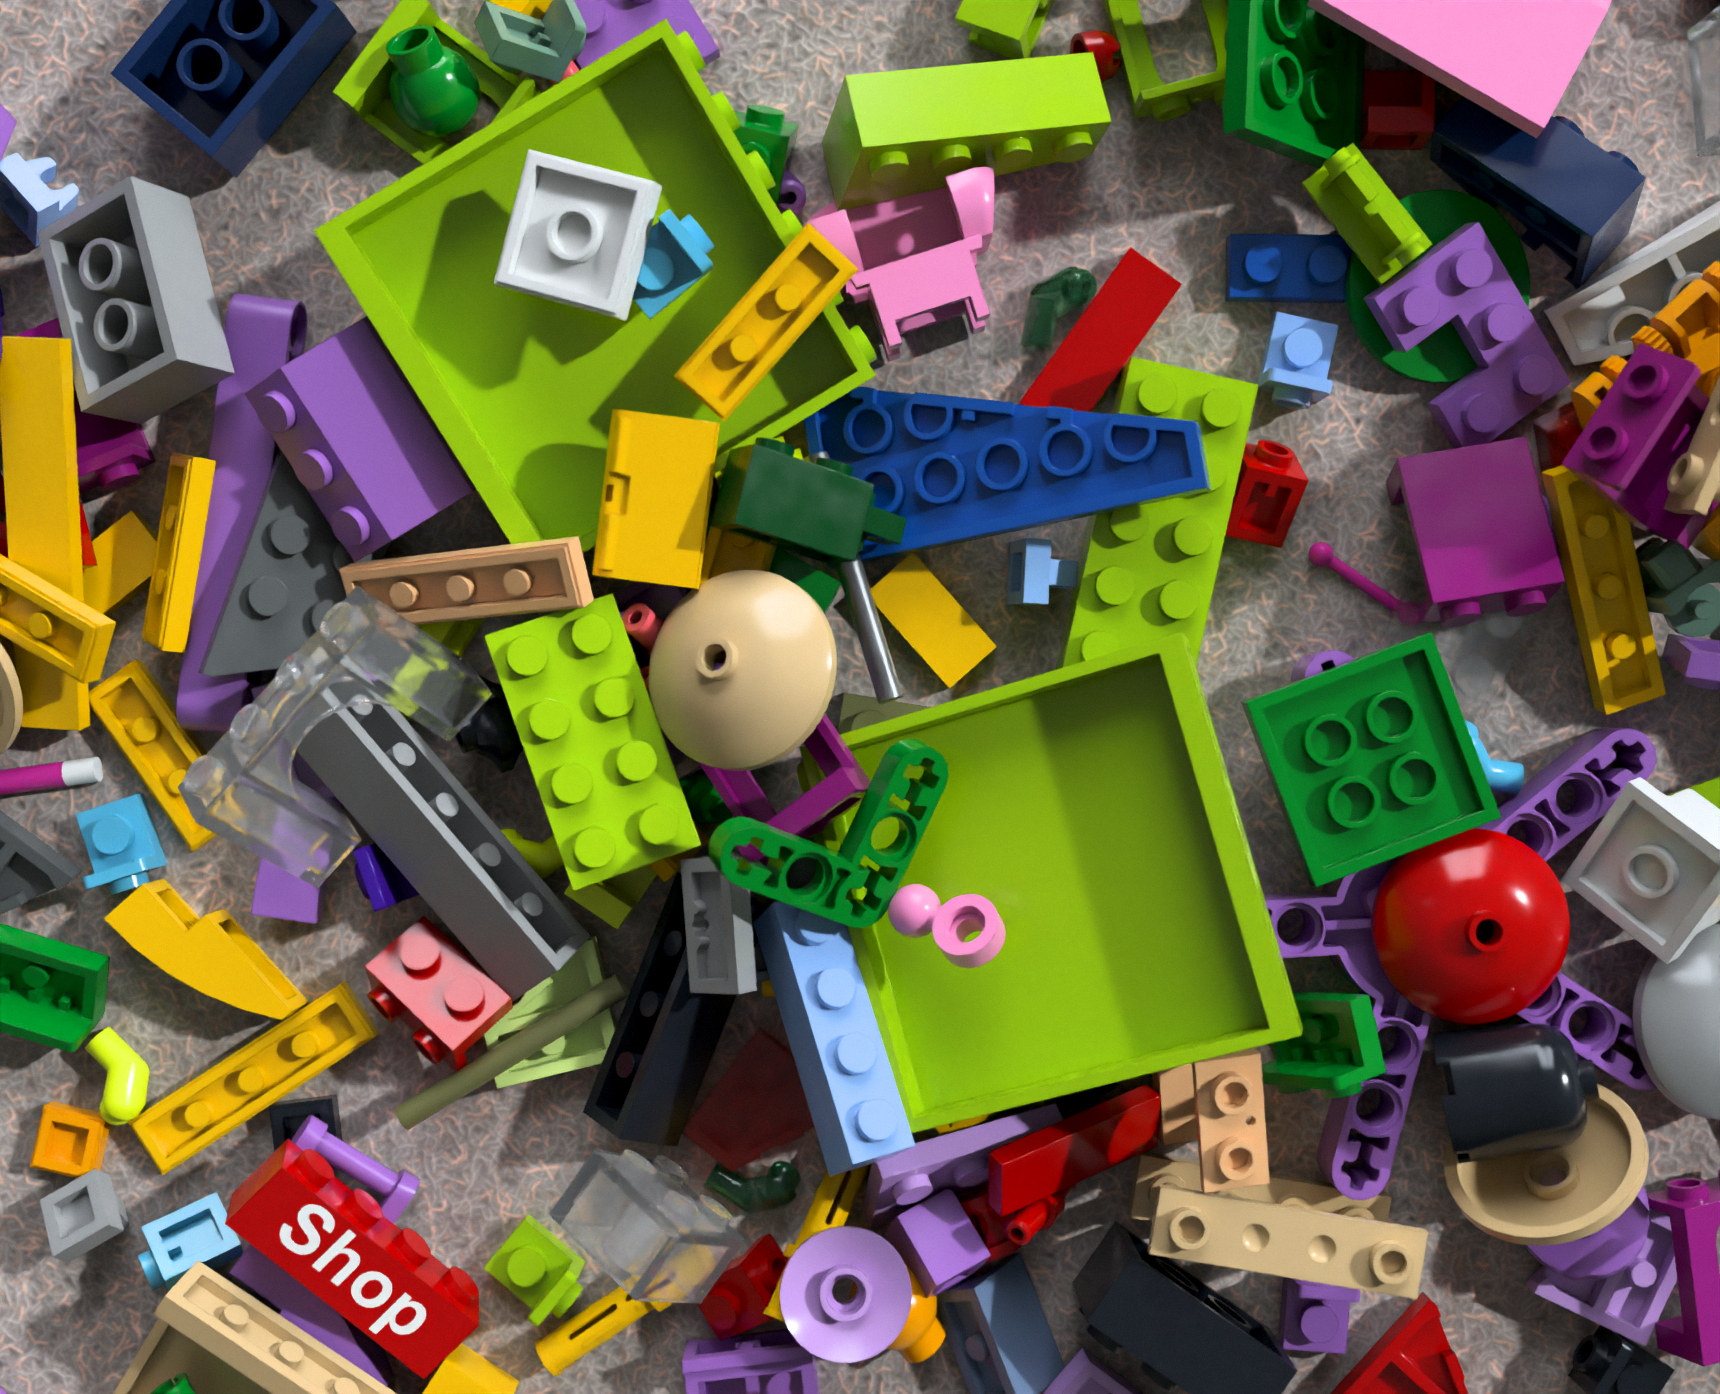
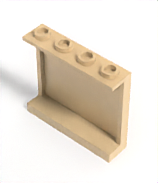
[113,1260,397,1394]

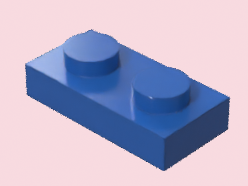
[1225,233,1352,303]

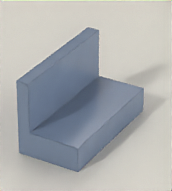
[937,1253,1065,1394]

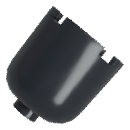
[1433,1023,1600,1163]

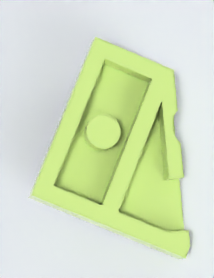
[484,936,617,1089]

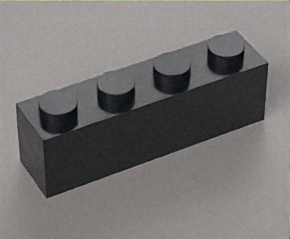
[583,872,769,1147]

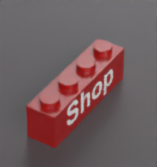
[225,1139,479,1379]

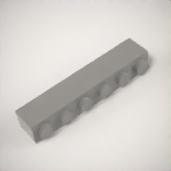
[257,639,590,1002]

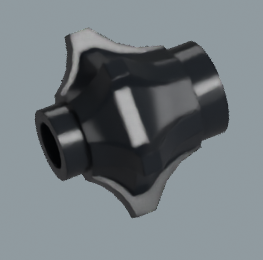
[451,675,524,773]

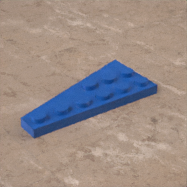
[804,386,1211,569]

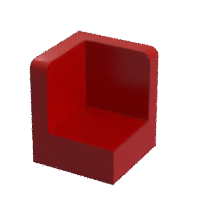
[1360,68,1435,150]

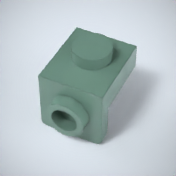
[474,0,587,82]

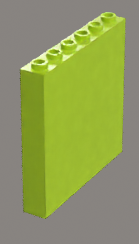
[314,19,877,553]
[797,632,1303,1133]

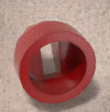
[1070,30,1122,83]

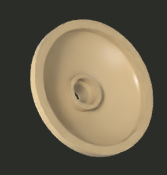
[648,570,837,771]
[1444,1084,1649,1246]

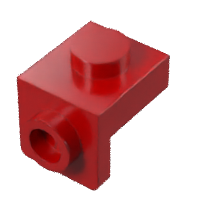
[686,1234,788,1342]

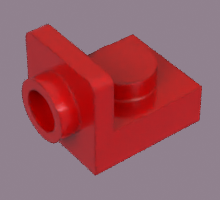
[1225,440,1309,548]

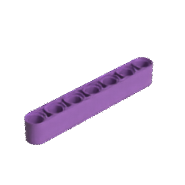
[176,293,308,737]

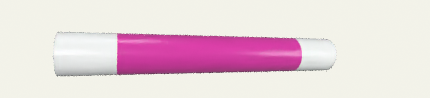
[0,757,103,795]

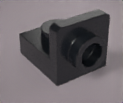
[1568,1325,1674,1394]

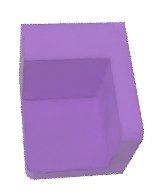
[885,1189,991,1298]

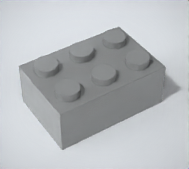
[37,176,235,424]

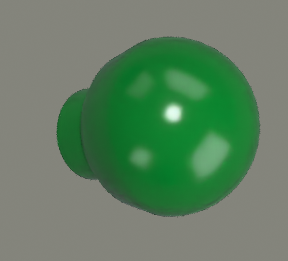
[386,25,480,137]

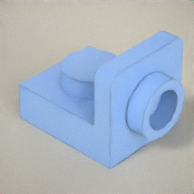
[1257,312,1339,409]

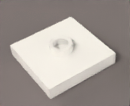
[493,149,662,321]

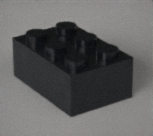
[1072,1221,1297,1394]

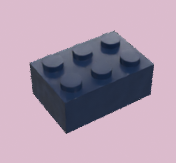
[110,0,357,178]

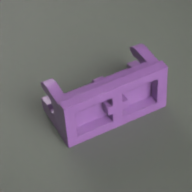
[681,1328,820,1394]

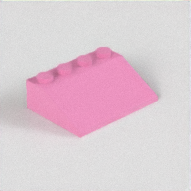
[1307,0,1612,138]

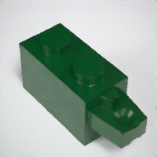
[710,438,907,564]

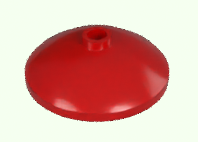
[1371,828,1570,1024]

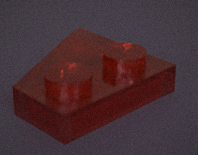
[682,1027,814,1171]

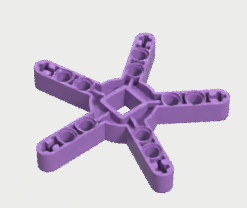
[1263,650,1657,1200]

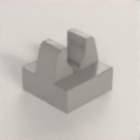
[39,1169,130,1262]

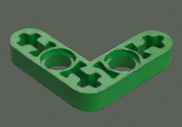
[708,738,949,928]

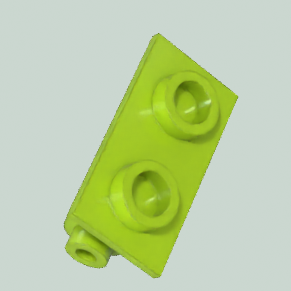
[1301,143,1432,285]

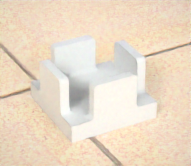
[1561,777,1720,964]

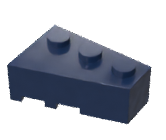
[1430,96,1646,289]

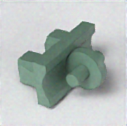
[1635,537,1720,637]

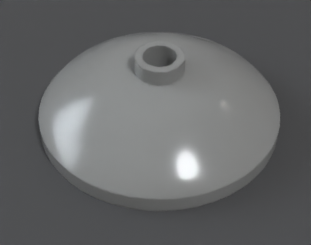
[1632,924,1720,1120]

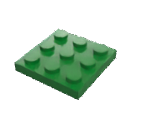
[1222,0,1365,169]
[1241,632,1501,887]

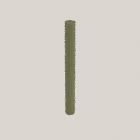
[395,973,629,1130]

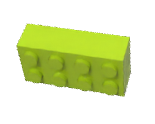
[484,593,701,891]

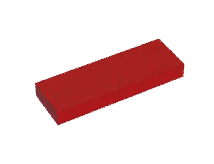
[1018,247,1182,412]
[988,1084,1160,1217]

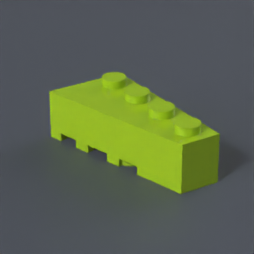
[822,52,1112,212]

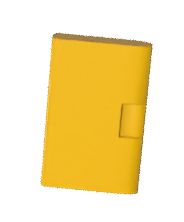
[592,409,720,589]

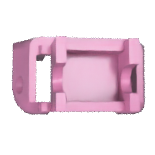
[802,166,994,362]

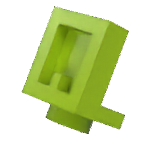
[484,1214,586,1328]

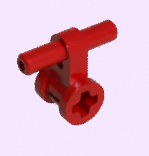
[956,1181,1076,1263]

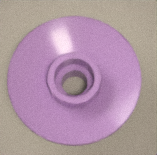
[780,1226,912,1363]

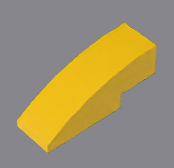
[104,878,309,1020]

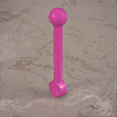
[1308,542,1420,627]

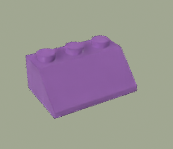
[245,316,476,562]

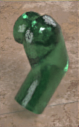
[1020,267,1097,351]
[703,1159,801,1214]

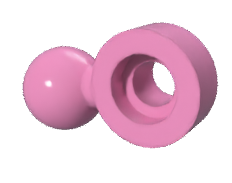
[888,884,1006,968]

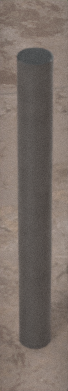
[803,451,903,704]

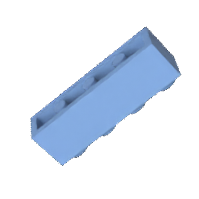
[753,901,915,1176]

